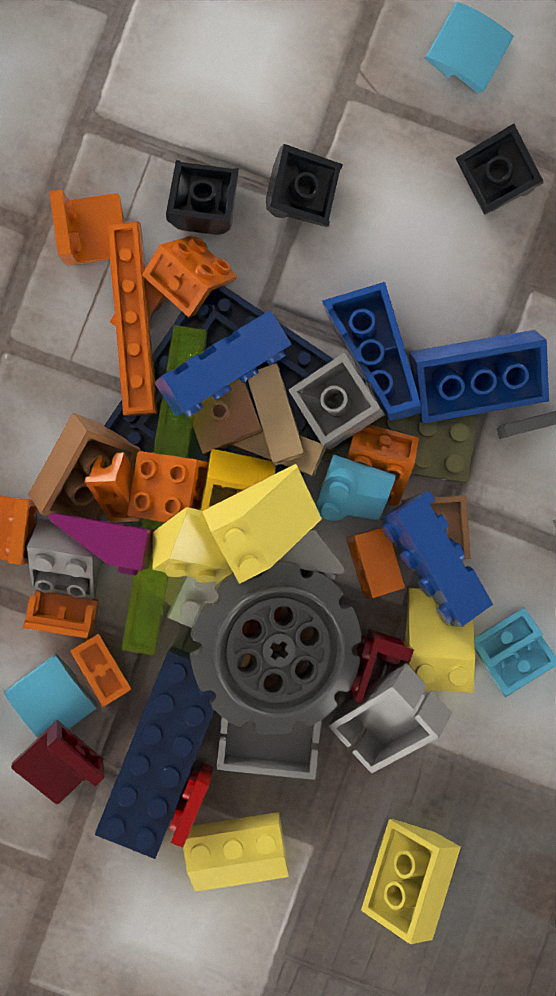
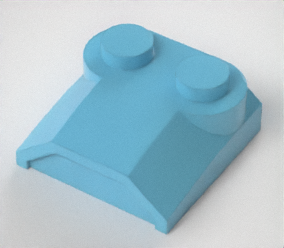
[315,454,396,521]

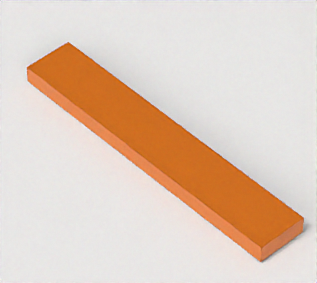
[107,221,158,417]

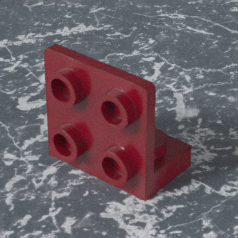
[350,629,414,703]
[11,720,105,804]

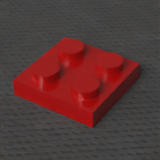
[169,762,214,848]

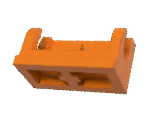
[85,452,140,522]
[346,527,405,598]
[23,590,99,638]
[70,634,132,707]

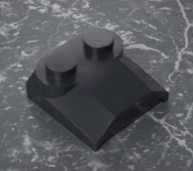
[456,123,544,215]
[266,144,343,227]
[166,160,239,235]

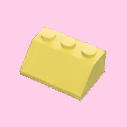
[152,507,233,583]
[183,812,289,892]
[361,819,461,944]

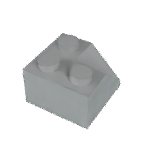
[289,352,385,450]

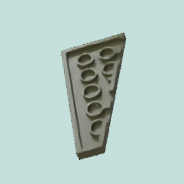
[300,406,477,483]

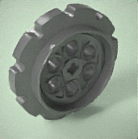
[190,561,361,734]

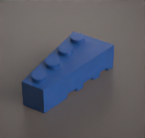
[322,282,421,422]
[154,310,291,418]
[380,490,493,627]

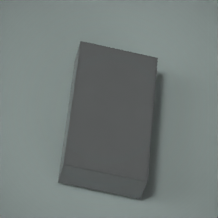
[497,411,556,439]

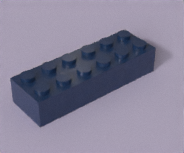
[94,646,215,859]

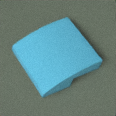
[425,2,514,94]
[474,607,556,697]
[5,653,97,738]

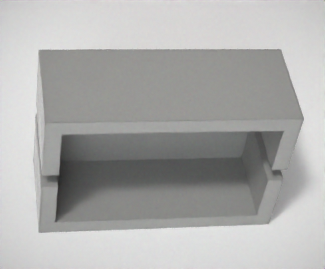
[328,663,452,774]
[217,717,321,780]

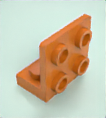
[49,189,124,266]
[142,236,237,318]
[347,424,419,506]
[127,451,209,522]
[0,496,38,565]

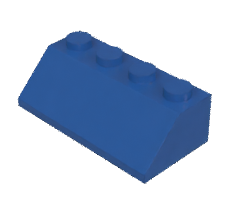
[409,330,549,423]

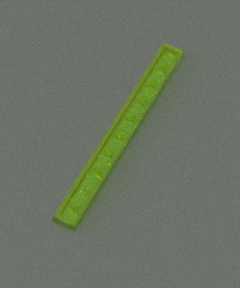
[122,325,207,655]

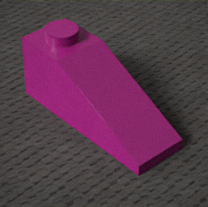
[49,513,155,575]

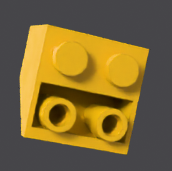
[199,449,275,511]

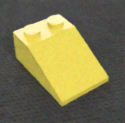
[202,464,322,584]
[404,588,475,693]

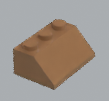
[28,413,141,520]

